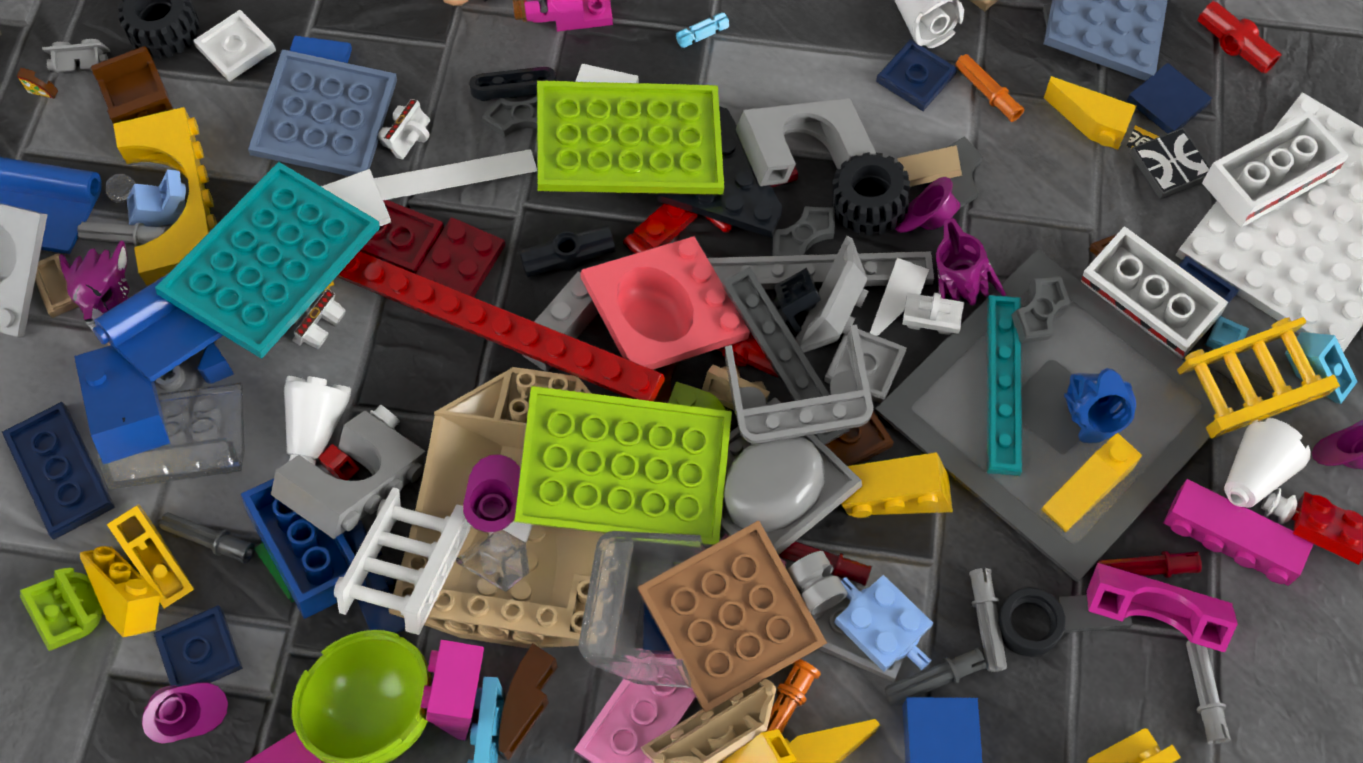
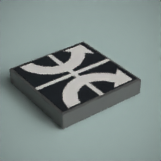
[1129,128,1210,199]

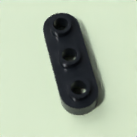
[469,67,557,101]

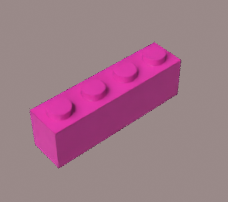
[1163,479,1313,586]

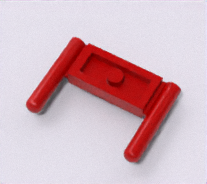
[623,203,732,254]

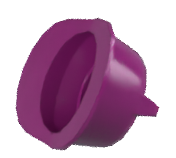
[895,177,961,233]
[1312,420,1363,470]
[463,455,521,533]
[142,682,228,744]

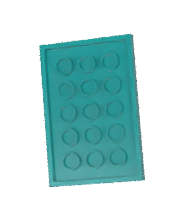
[155,162,380,359]

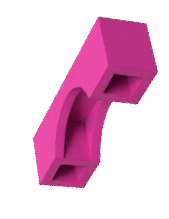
[1086,563,1238,653]

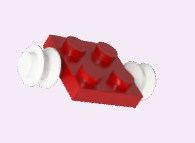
[1261,488,1363,565]

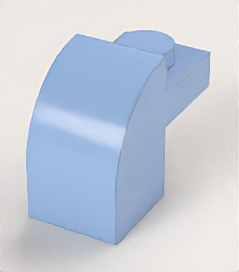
[127,170,186,227]

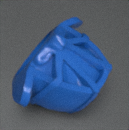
[1064,368,1136,444]

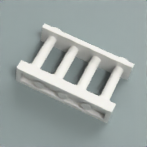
[334,488,471,635]

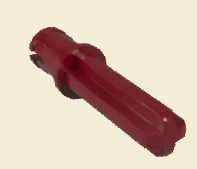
[779,541,872,586]
[1096,551,1202,578]

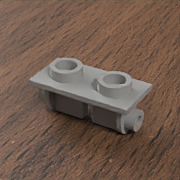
[42,39,110,73]

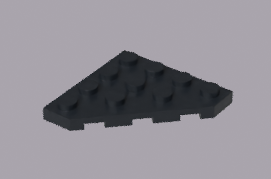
[657,106,782,238]

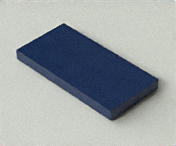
[2,402,115,540]

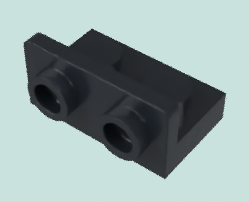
[773,267,821,333]

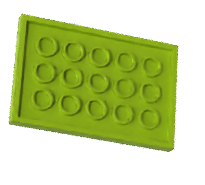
[537,81,724,194]
[514,386,732,546]

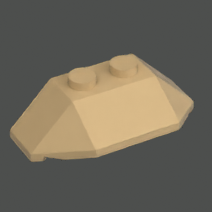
[640,679,776,763]

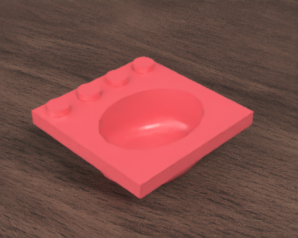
[580,236,750,370]

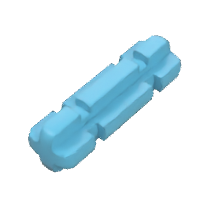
[676,12,729,48]

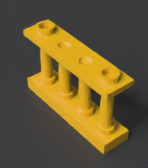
[1177,317,1340,439]

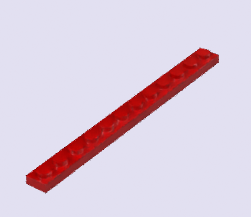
[336,251,666,401]

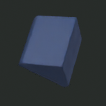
[197,342,234,384]

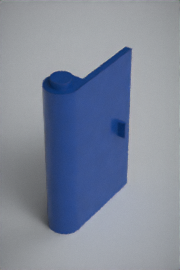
[0,157,102,254]
[92,273,223,383]

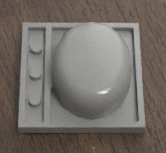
[0,203,48,337]
[721,397,862,555]

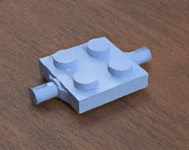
[834,575,933,672]

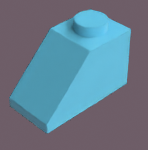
[1285,332,1358,404]

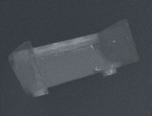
[579,531,705,688]

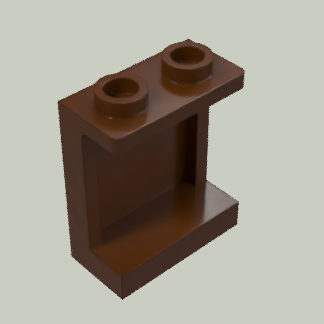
[90,46,174,124]

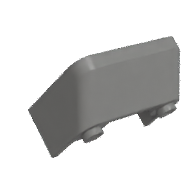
[725,325,873,444]

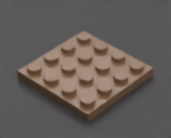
[637,520,827,713]

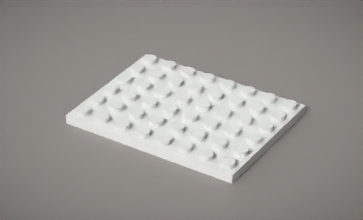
[1176,92,1363,352]

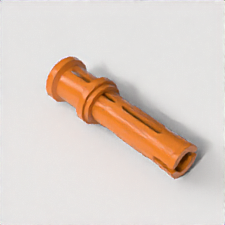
[766,659,821,734]

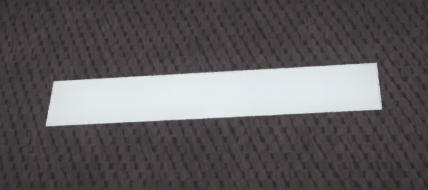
[374,149,537,200]

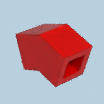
[318,443,360,481]

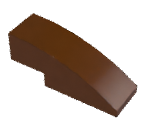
[498,643,558,761]

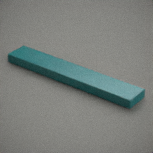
[987,295,1022,476]

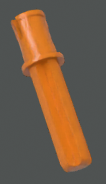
[955,54,1025,122]

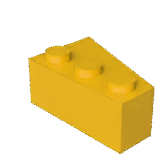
[841,452,953,518]

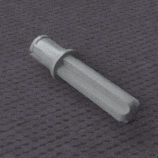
[77,222,169,246]
[969,568,1007,672]
[1186,640,1231,744]

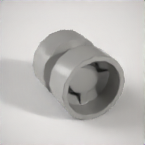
[787,551,848,616]

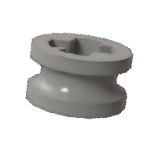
[155,365,185,391]

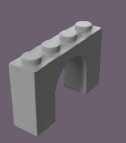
[735,98,876,186]
[271,411,426,539]

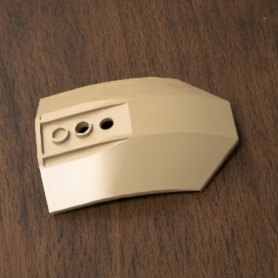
[389,367,617,648]

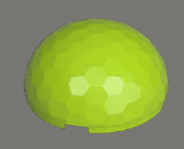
[292,630,433,763]

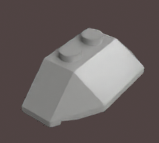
[795,236,869,353]

